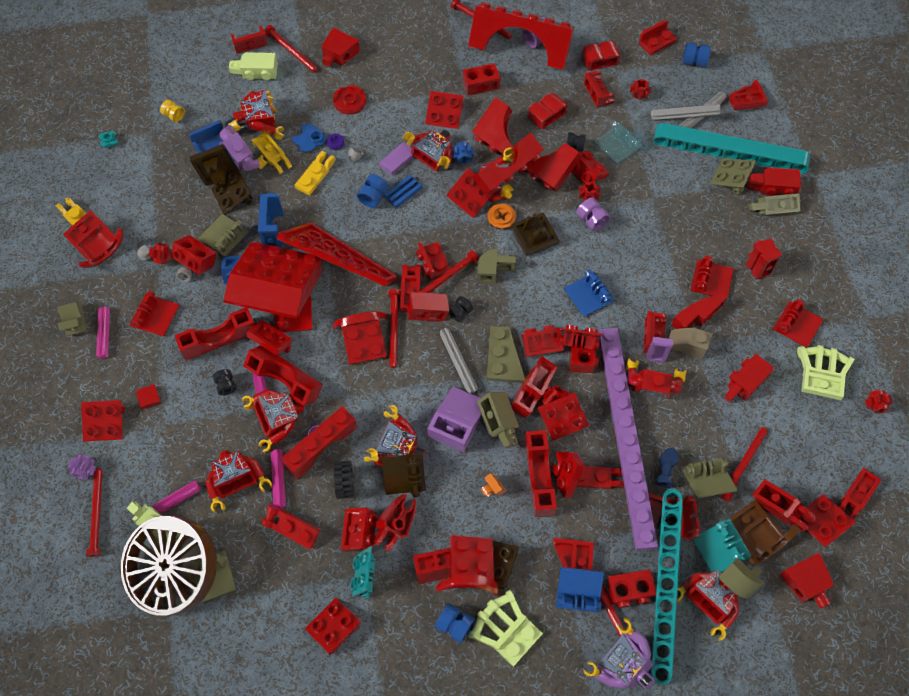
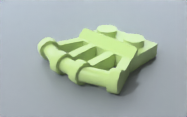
[797,345,855,400]
[468,590,543,667]

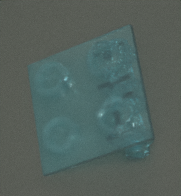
[594,121,643,164]

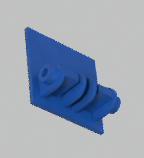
[564,270,615,317]
[556,567,604,613]

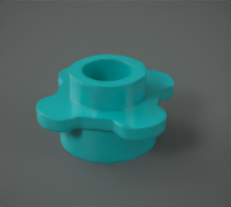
[99,131,118,148]

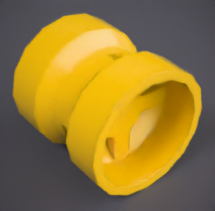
[160,99,185,123]

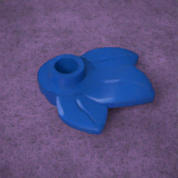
[291,124,326,152]

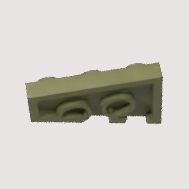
[487,326,525,383]

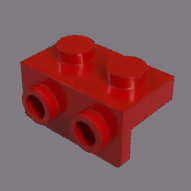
[571,151,609,185]

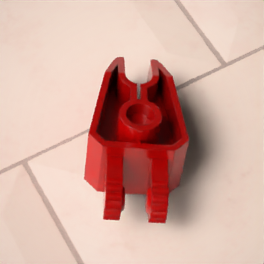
[374,494,416,552]

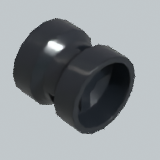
[567,132,586,152]
[448,296,473,322]
[212,369,237,396]

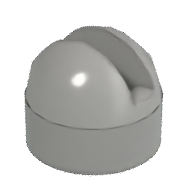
[348,147,363,162]
[137,244,151,260]
[176,267,192,283]

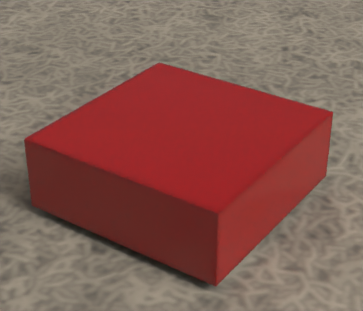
[136,384,161,410]

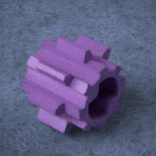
[68,454,96,480]

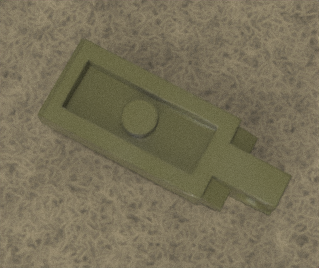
[748,193,801,215]

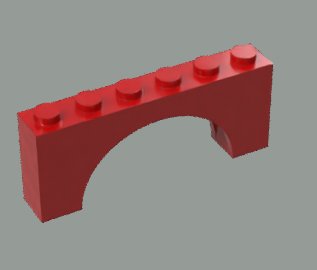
[468,2,575,70]
[472,97,582,191]

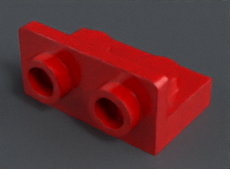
[638,19,677,56]
[416,242,451,281]
[247,320,292,355]
[520,325,564,357]
[341,507,377,553]

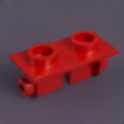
[675,495,701,541]

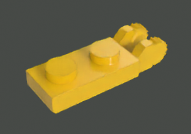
[252,132,292,175]
[295,151,336,196]
[55,197,86,226]

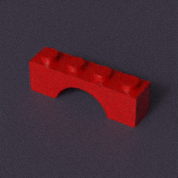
[472,133,544,195]
[174,307,255,361]
[243,346,323,406]
[281,406,358,480]
[525,430,557,517]

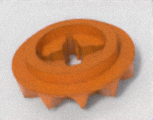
[487,204,516,230]

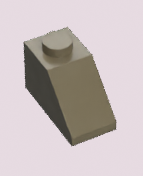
[668,327,712,359]

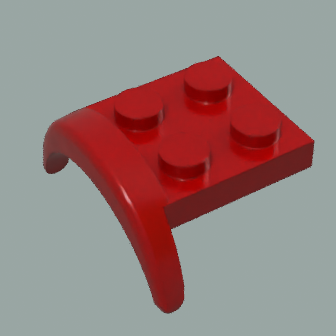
[63,210,123,268]
[332,311,387,365]
[436,535,498,597]

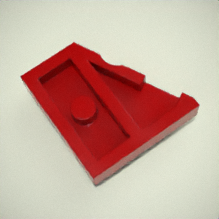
[729,80,768,111]
[553,538,594,570]

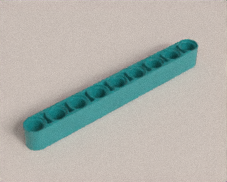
[653,123,810,174]
[651,489,683,686]

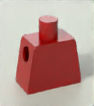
[322,27,360,67]
[779,553,834,609]

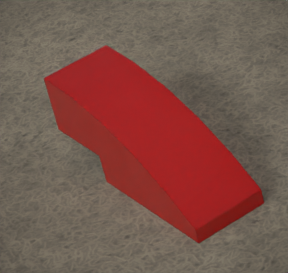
[671,293,728,329]
[510,356,557,418]

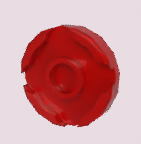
[333,85,367,115]

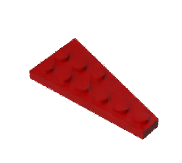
[277,222,397,286]

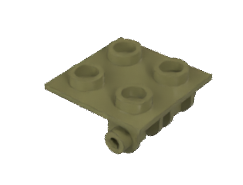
[710,158,756,195]
[198,214,249,257]
[683,458,737,498]
[183,550,236,604]

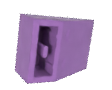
[427,387,482,453]

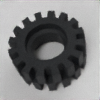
[334,461,354,499]

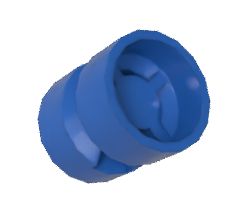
[682,42,711,67]
[357,174,389,208]
[434,603,475,644]

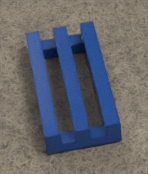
[384,174,422,209]

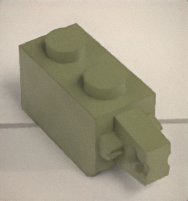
[477,392,519,448]

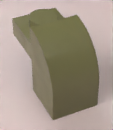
[477,249,516,283]
[57,301,86,336]
[718,558,764,599]

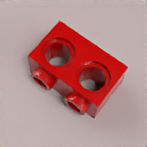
[463,63,501,96]
[171,235,217,275]
[569,330,599,374]
[606,569,657,608]

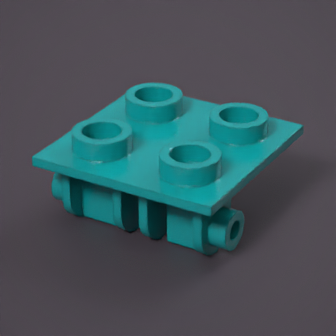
[693,518,752,573]
[350,546,376,598]

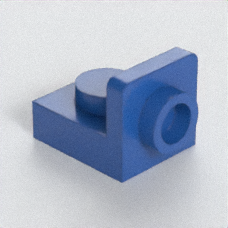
[221,256,241,284]

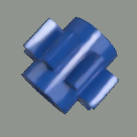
[452,142,474,164]

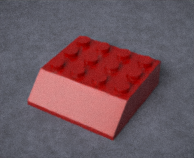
[223,242,322,319]

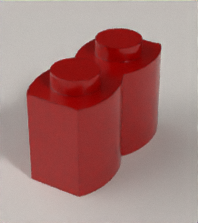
[581,41,621,71]
[528,93,568,130]

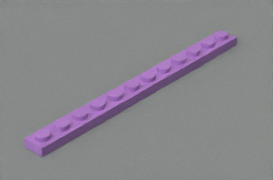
[598,328,658,551]

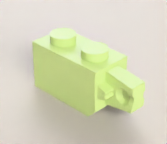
[229,53,278,80]

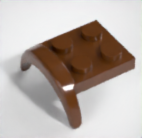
[727,500,800,566]

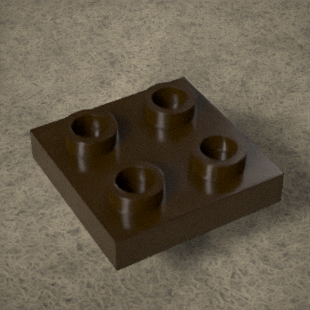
[189,144,236,187]
[511,212,559,257]

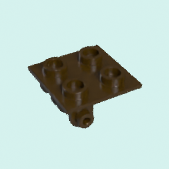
[211,168,253,215]
[382,453,426,497]
[493,541,519,590]

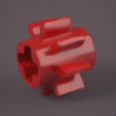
[630,79,652,100]
[579,181,601,201]
[149,243,172,264]
[542,385,564,404]
[865,390,893,414]

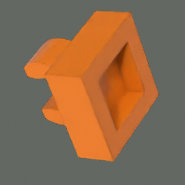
[481,473,507,497]

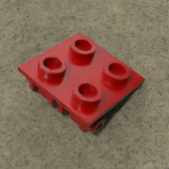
[425,91,464,129]
[446,168,493,218]
[690,255,734,296]
[129,291,180,337]
[274,296,313,332]
[773,299,824,348]
[559,325,602,350]
[537,391,589,441]
[81,400,125,441]
[798,494,856,548]
[305,597,361,655]

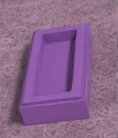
[379,142,414,175]
[647,337,673,362]

